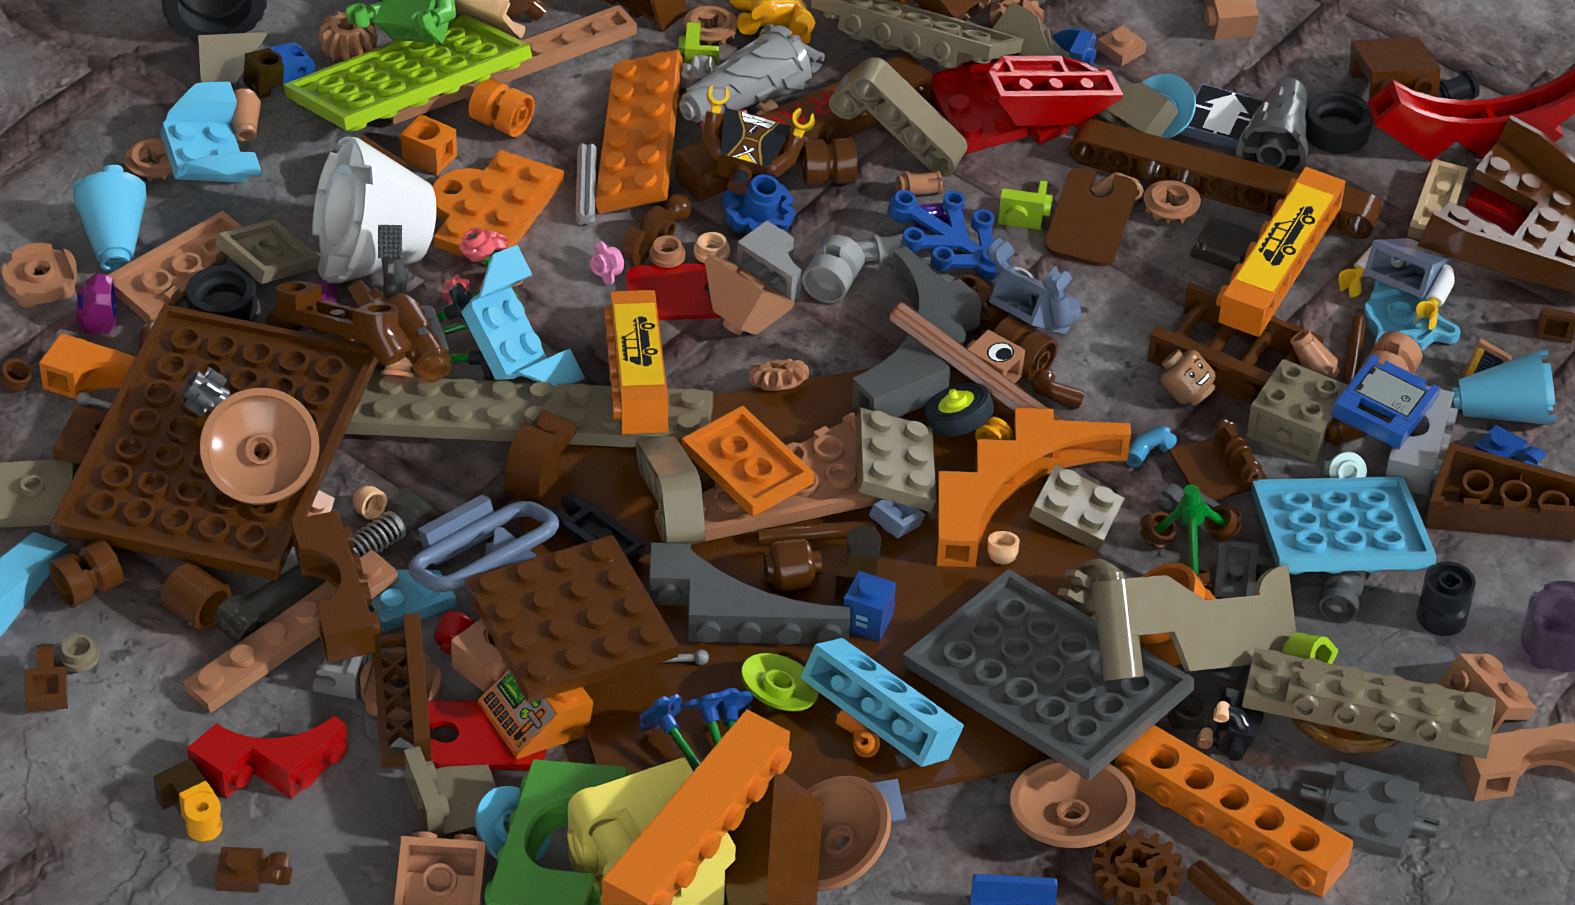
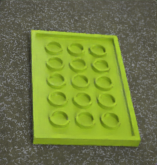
[283,14,533,131]

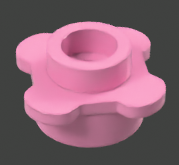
[590,242,624,285]

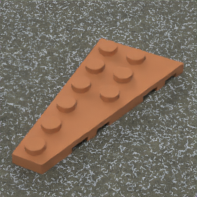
[654,412,882,544]

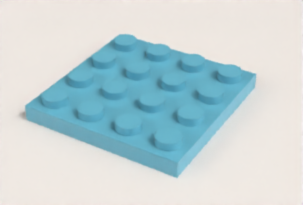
[1251,476,1436,575]

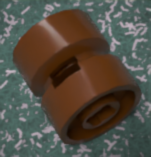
[801,137,857,186]
[994,315,1058,381]
[49,538,124,608]

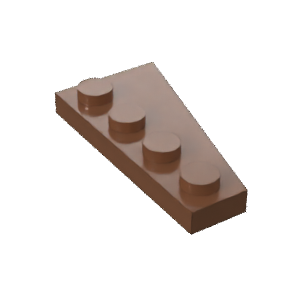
[108,210,242,324]

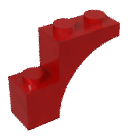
[187,716,348,799]

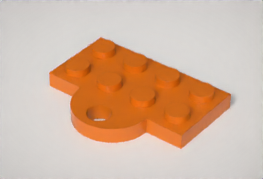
[433,149,564,264]

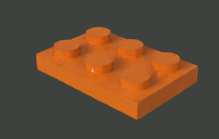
[682,406,815,517]

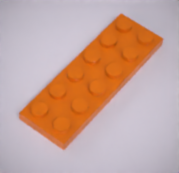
[595,49,683,214]

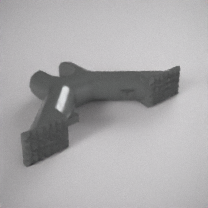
[377,225,409,367]

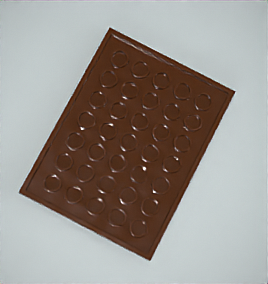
[50,304,378,581]

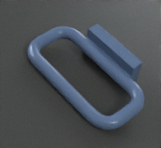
[409,495,559,592]

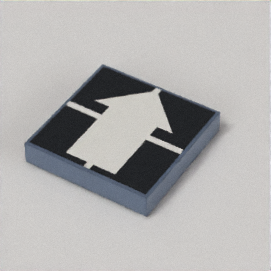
[1179,83,1263,150]

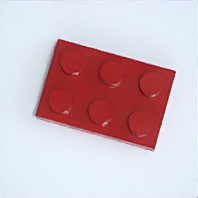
[931,60,1027,155]

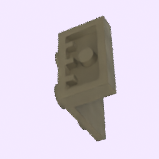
[1246,360,1348,464]
[404,746,497,839]

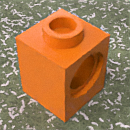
[399,114,457,176]

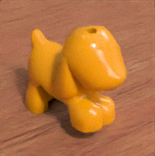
[729,0,816,45]

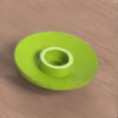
[741,653,819,711]

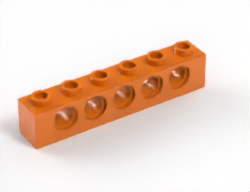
[1114,725,1354,898]

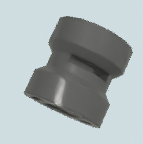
[1318,571,1364,623]

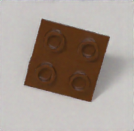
[1169,419,1268,500]

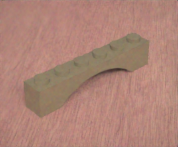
[992,1,1179,137]

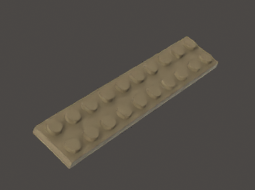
[345,375,713,447]

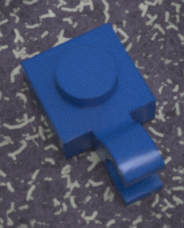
[1475,425,1546,468]

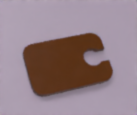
[1045,167,1137,266]

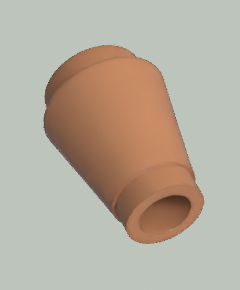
[231,89,261,143]
[1290,329,1340,379]

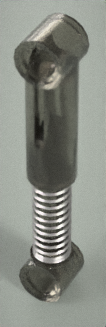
[214,487,440,644]

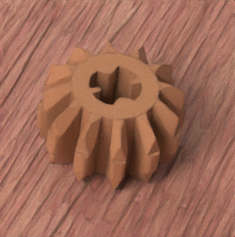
[318,11,378,63]

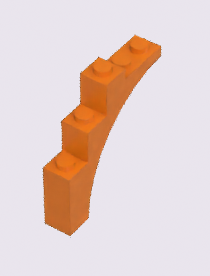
[936,408,1131,568]

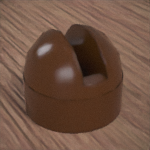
[0,359,33,392]

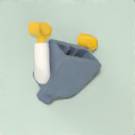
[1339,238,1455,330]

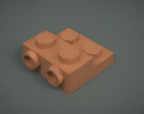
[394,831,488,905]

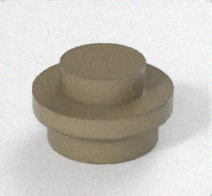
[58,634,100,672]

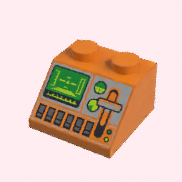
[478,669,593,759]

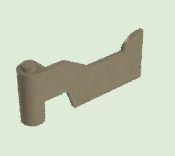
[1091,565,1296,681]

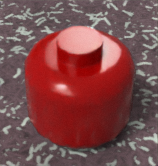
[433,611,476,655]

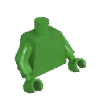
[346,0,456,44]

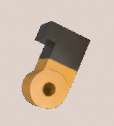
[153,759,223,842]

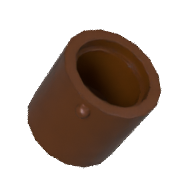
[160,562,232,631]

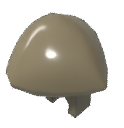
[1058,559,1126,617]

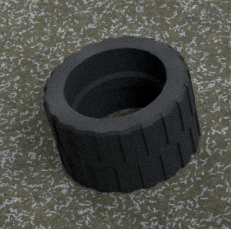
[161,0,267,41]

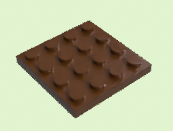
[465,535,679,703]

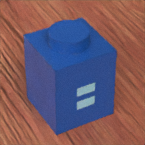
[844,571,896,642]

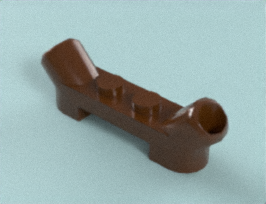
[266,281,412,366]

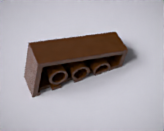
[1425,443,1575,540]

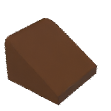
[1535,307,1575,343]

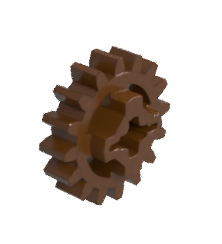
[1091,829,1184,905]

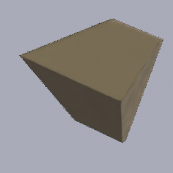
[198,32,268,89]

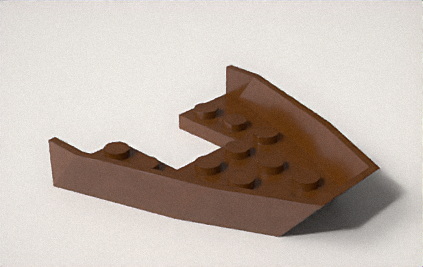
[1417,115,1575,293]

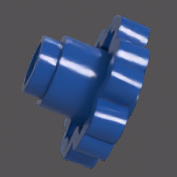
[722,174,796,235]

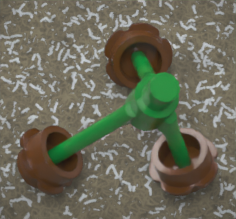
[1140,485,1241,589]

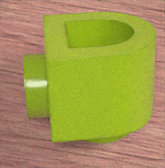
[1282,632,1339,664]

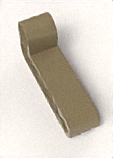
[829,57,968,177]
[635,436,706,543]

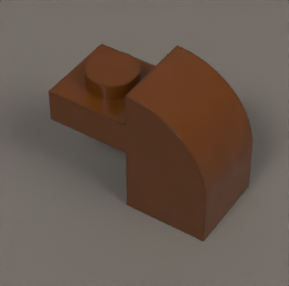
[505,409,576,504]

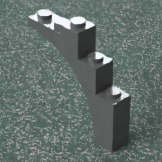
[852,246,982,417]

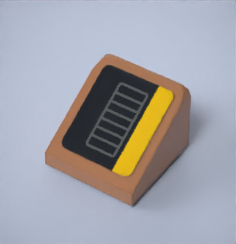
[1462,339,1512,378]

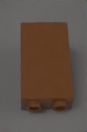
[725,773,823,905]

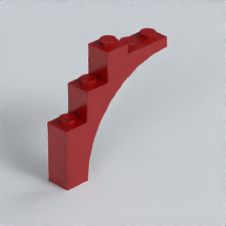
[1367,68,1575,162]

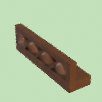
[373,613,431,768]

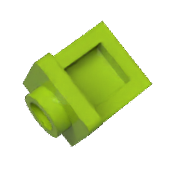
[678,22,720,65]
[998,180,1053,230]

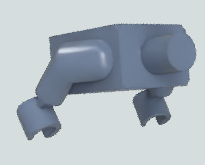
[986,237,1081,334]

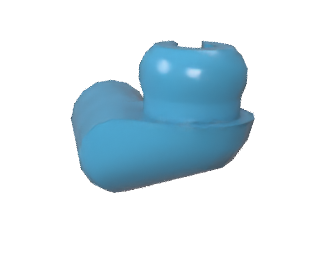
[1125,425,1177,467]

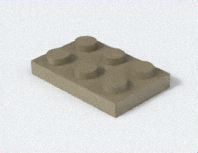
[855,407,936,512]

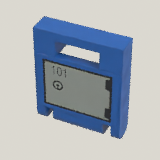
[1331,354,1441,450]

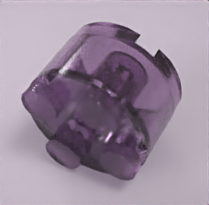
[1521,581,1575,672]

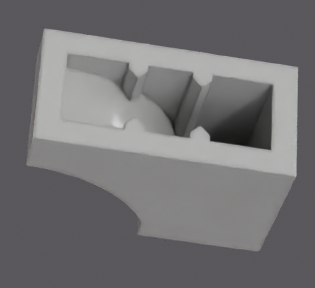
[737,221,802,301]

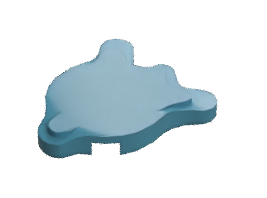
[1363,280,1461,351]

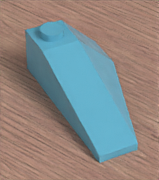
[0,532,69,637]

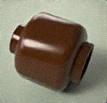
[763,539,822,592]

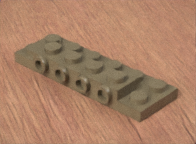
[811,0,1024,68]
[1242,648,1496,759]

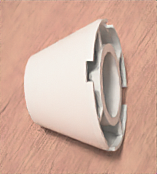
[312,136,436,284]

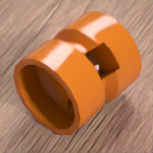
[468,78,535,137]

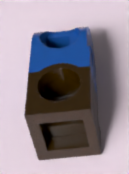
[243,42,315,99]

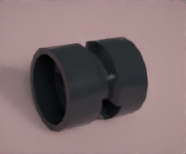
[1416,561,1476,636]

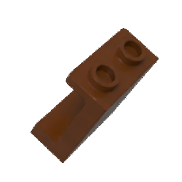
[1349,37,1441,100]

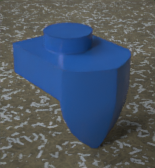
[1053,28,1096,66]

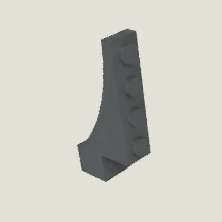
[650,543,850,645]

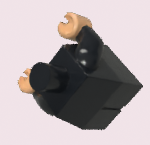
[1197,688,1264,761]

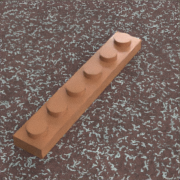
[183,550,399,714]

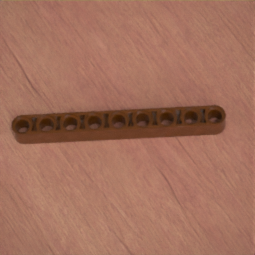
[1068,119,1382,239]

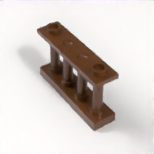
[1147,282,1324,405]

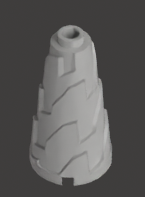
[679,25,812,123]

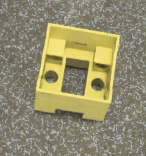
[567,757,736,905]

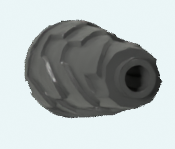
[1236,78,1309,174]

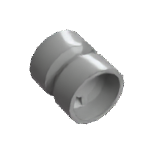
[802,235,865,303]

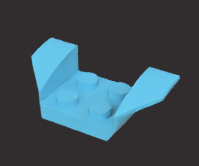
[160,82,262,183]
[461,245,585,386]

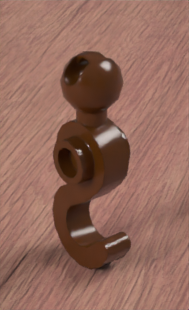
[621,193,691,266]

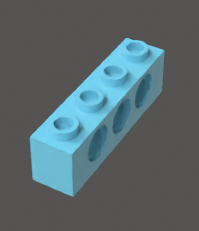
[800,638,964,767]

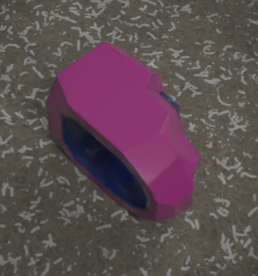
[76,273,117,334]

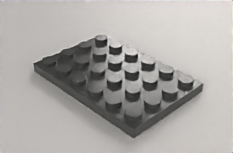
[903,569,1194,781]

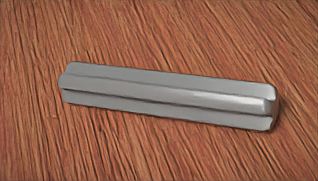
[575,143,597,225]

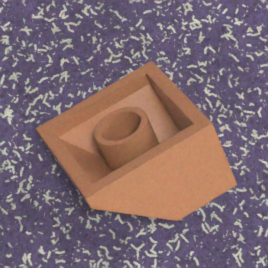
[705,255,795,335]

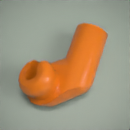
[835,709,880,758]

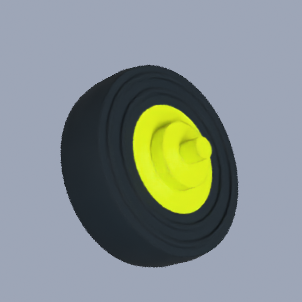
[925,383,994,437]

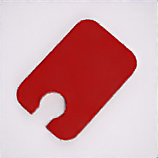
[626,263,722,320]
[428,700,546,770]

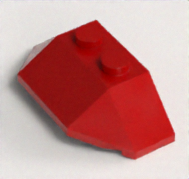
[986,56,1123,126]

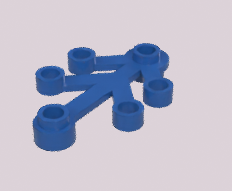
[887,190,1010,280]

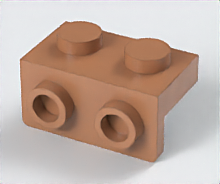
[1439,653,1538,734]

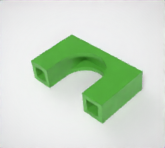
[485,759,631,905]

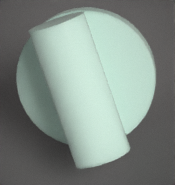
[1323,451,1367,478]

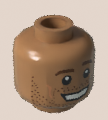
[1160,349,1216,406]

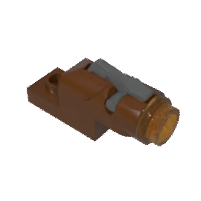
[348,280,452,383]

